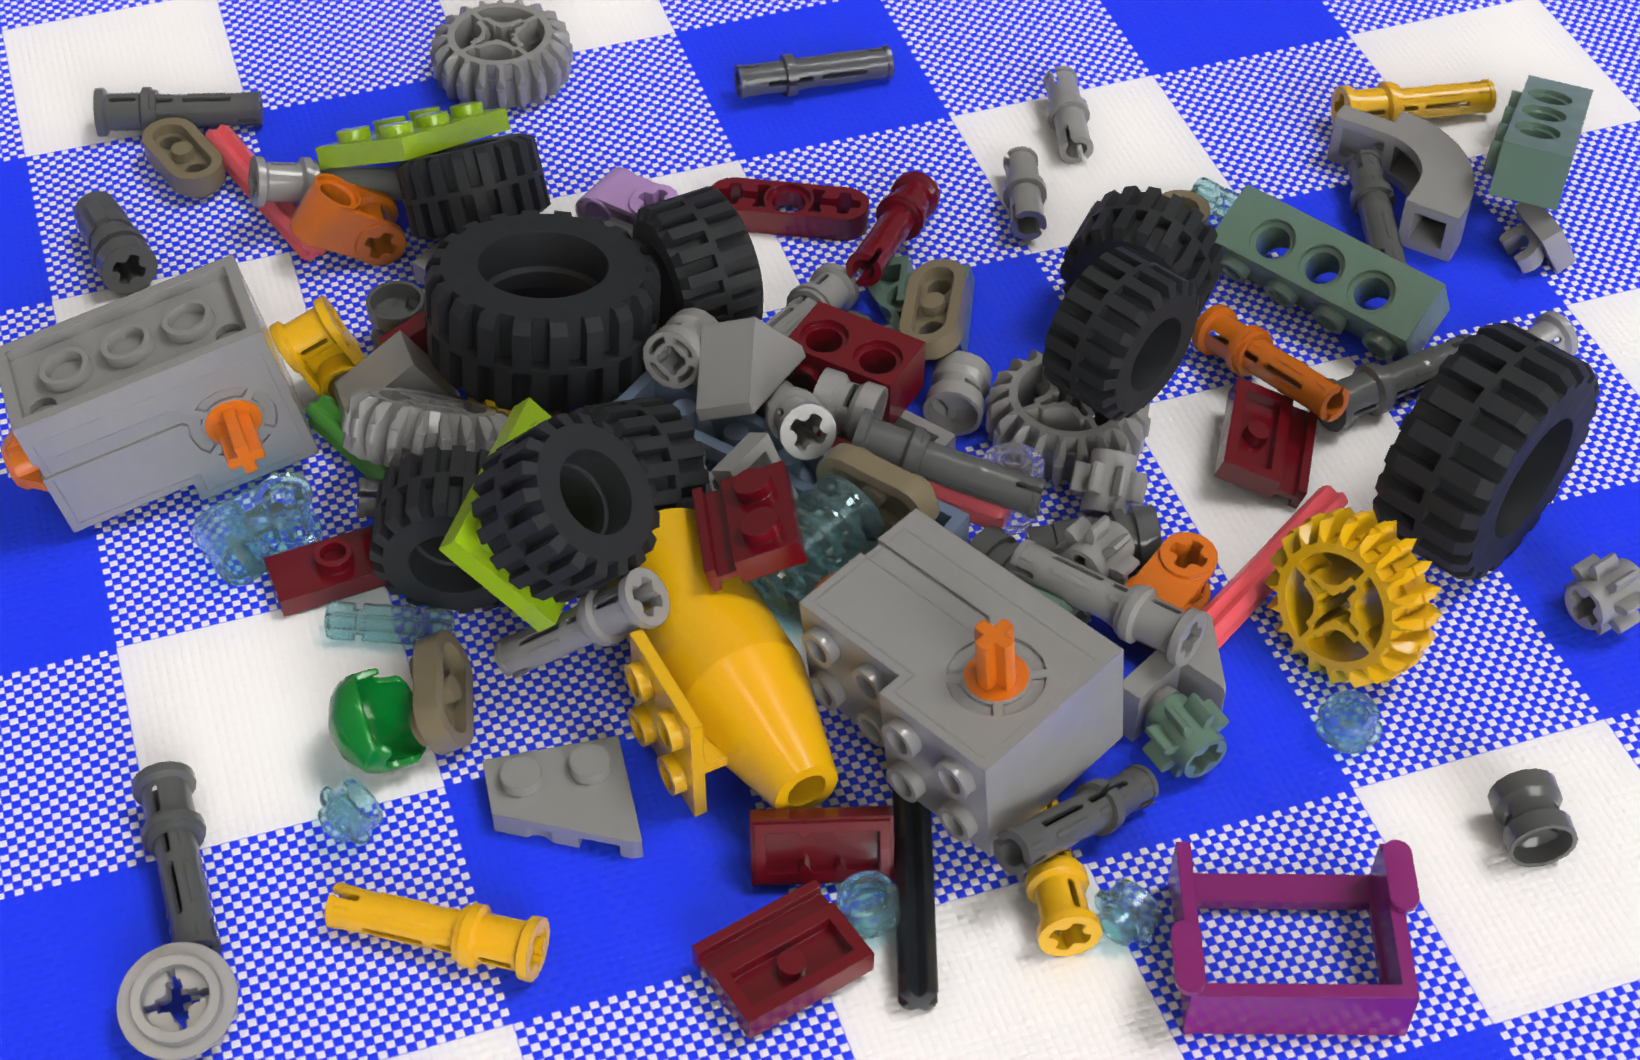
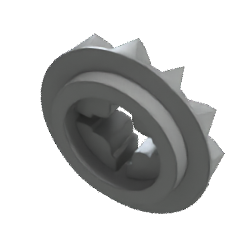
[116,942,240,1060]

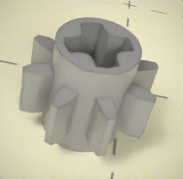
[1069,448,1148,518]
[1053,515,1140,585]
[1564,552,1640,635]

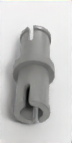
[1043,66,1094,163]
[1002,146,1047,240]

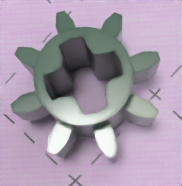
[1142,693,1230,778]

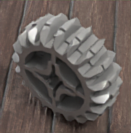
[430,0,573,111]
[985,349,1151,489]
[341,386,509,467]

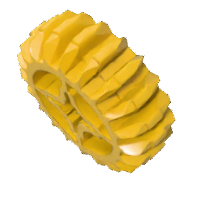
[1264,507,1443,688]

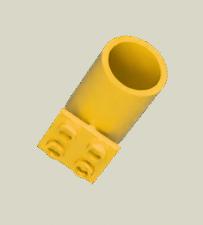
[604,508,838,817]

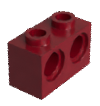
[786,301,926,424]

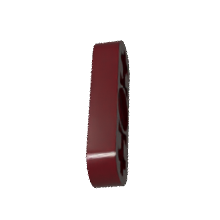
[712,177,869,241]

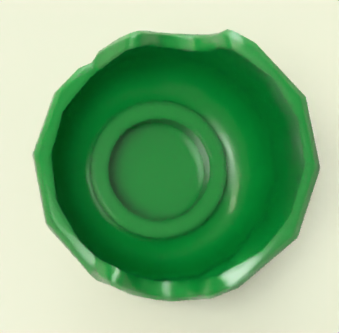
[328,668,426,774]

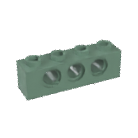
[1483,75,1593,211]
[1214,184,1450,360]

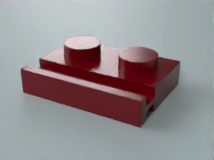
[1214,377,1318,509]
[692,460,808,592]
[692,879,874,1040]

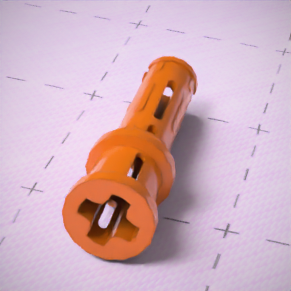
[1192,304,1350,422]

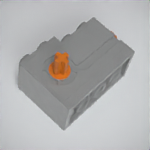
[0,254,319,533]
[799,508,1124,857]

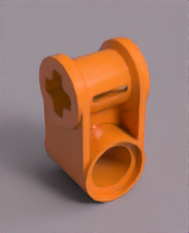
[289,173,407,266]
[1107,532,1218,651]

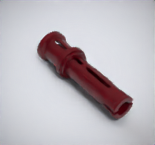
[846,171,940,287]

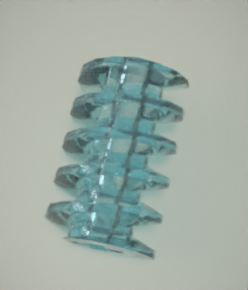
[750,474,885,617]

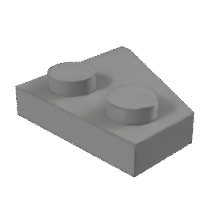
[482,736,644,859]

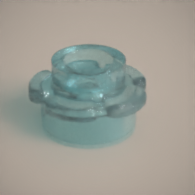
[1314,690,1383,754]
[318,778,383,845]
[836,871,901,940]
[1094,879,1163,946]

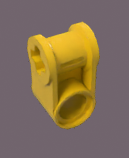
[269,295,364,400]

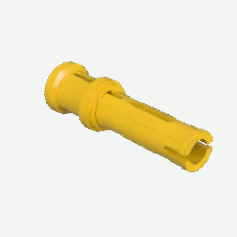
[1331,79,1496,124]
[1024,797,1103,956]
[324,882,550,982]

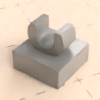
[1499,202,1577,274]

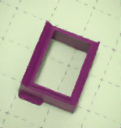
[1167,840,1420,1036]

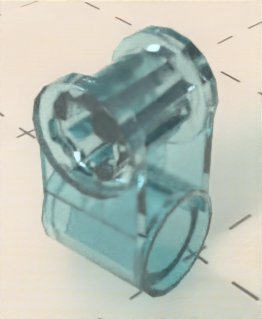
[191,472,323,586]

